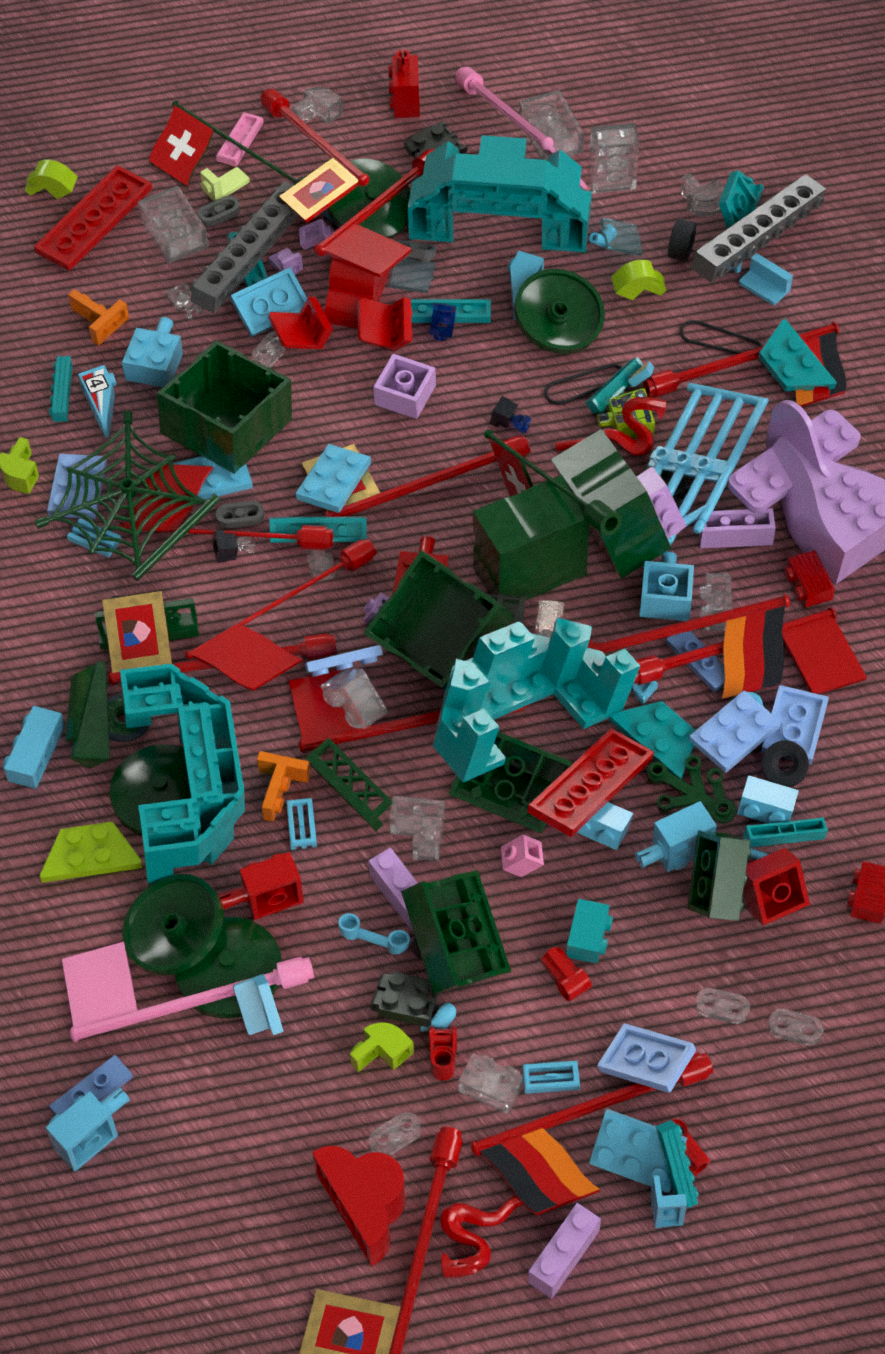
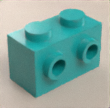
[567,899,613,964]

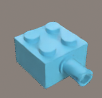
[122,317,183,387]
[640,552,694,621]
[635,801,717,872]
[46,1087,130,1172]

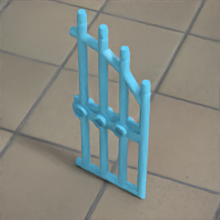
[648,383,769,554]

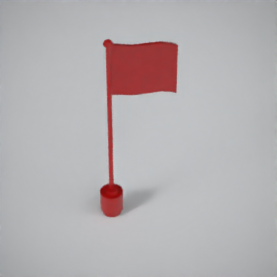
[118,464,334,551]
[185,538,377,691]

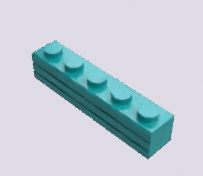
[49,356,73,422]
[585,357,643,414]
[743,817,828,848]
[655,1120,699,1209]

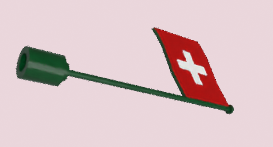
[149,100,307,188]
[484,430,622,536]

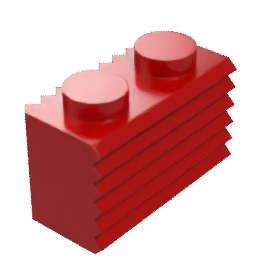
[785,550,835,608]
[847,861,885,924]

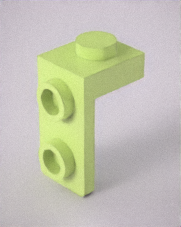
[200,167,250,201]

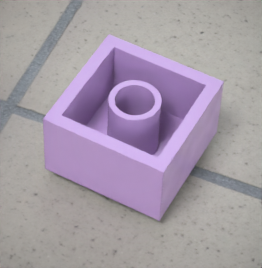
[373,354,436,419]

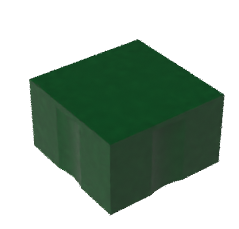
[157,340,292,474]
[551,429,671,579]
[473,475,589,604]
[364,550,515,690]

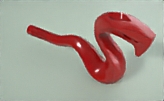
[555,397,667,456]
[440,1195,523,1278]

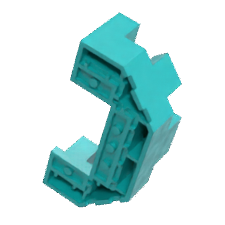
[408,135,592,253]
[433,617,640,782]
[120,663,245,886]

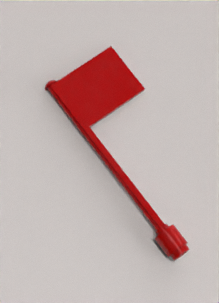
[314,149,435,278]
[633,607,867,694]
[289,669,529,753]

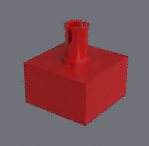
[743,848,810,925]

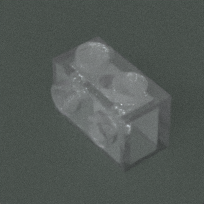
[699,573,732,631]
[458,1053,523,1115]

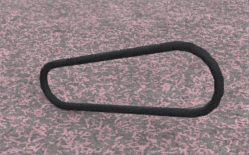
[680,320,762,354]
[544,364,622,405]

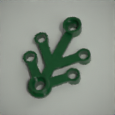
[647,755,736,824]

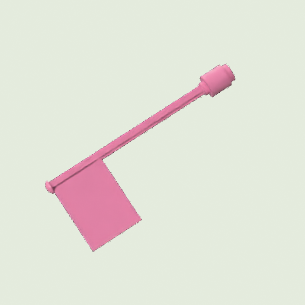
[455,67,588,190]
[62,942,315,1042]

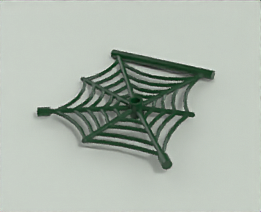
[34,411,220,581]

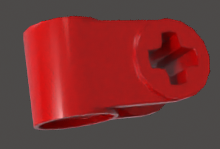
[429,1026,457,1081]

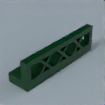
[95,598,199,650]
[306,737,393,832]

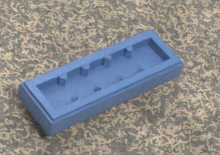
[666,631,725,693]
[49,1055,133,1115]

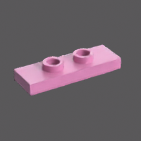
[216,112,264,167]

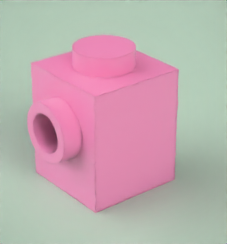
[501,834,544,877]

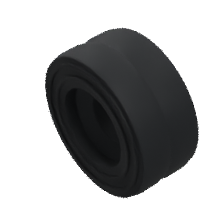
[668,218,696,261]
[762,740,809,787]

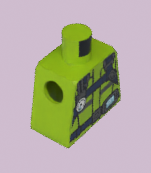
[597,388,655,438]

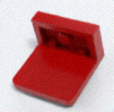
[268,297,333,349]
[358,297,413,351]

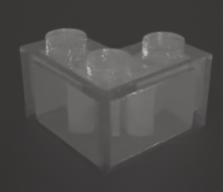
[321,669,388,729]
[390,796,446,862]

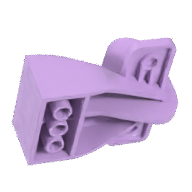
[728,400,885,584]

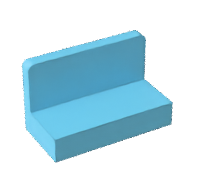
[739,253,793,305]
[233,974,284,1035]
[650,1175,687,1228]

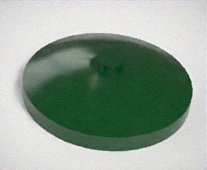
[327,158,411,239]
[514,269,605,354]
[110,744,191,836]
[122,874,224,975]
[175,917,282,1019]

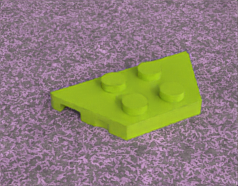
[40,822,142,883]

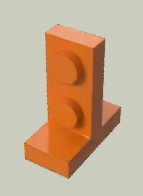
[68,289,129,346]
[257,751,311,822]

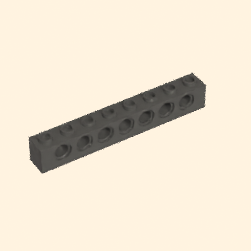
[691,174,826,283]
[190,181,298,313]

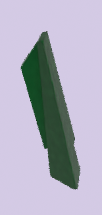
[65,661,110,769]

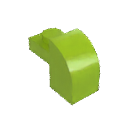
[24,160,78,199]
[611,260,667,300]
[0,437,39,494]
[350,1023,414,1073]

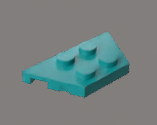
[719,170,764,229]
[758,319,837,391]
[609,701,696,780]

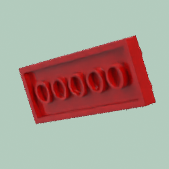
[34,165,152,271]
[527,728,654,837]

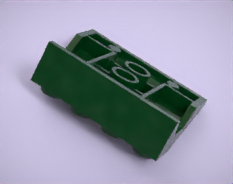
[449,731,573,834]
[401,870,511,994]

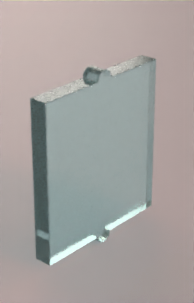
[600,218,643,256]
[389,258,436,293]

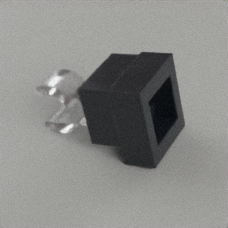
[212,529,255,563]

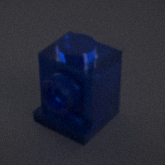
[429,303,456,341]

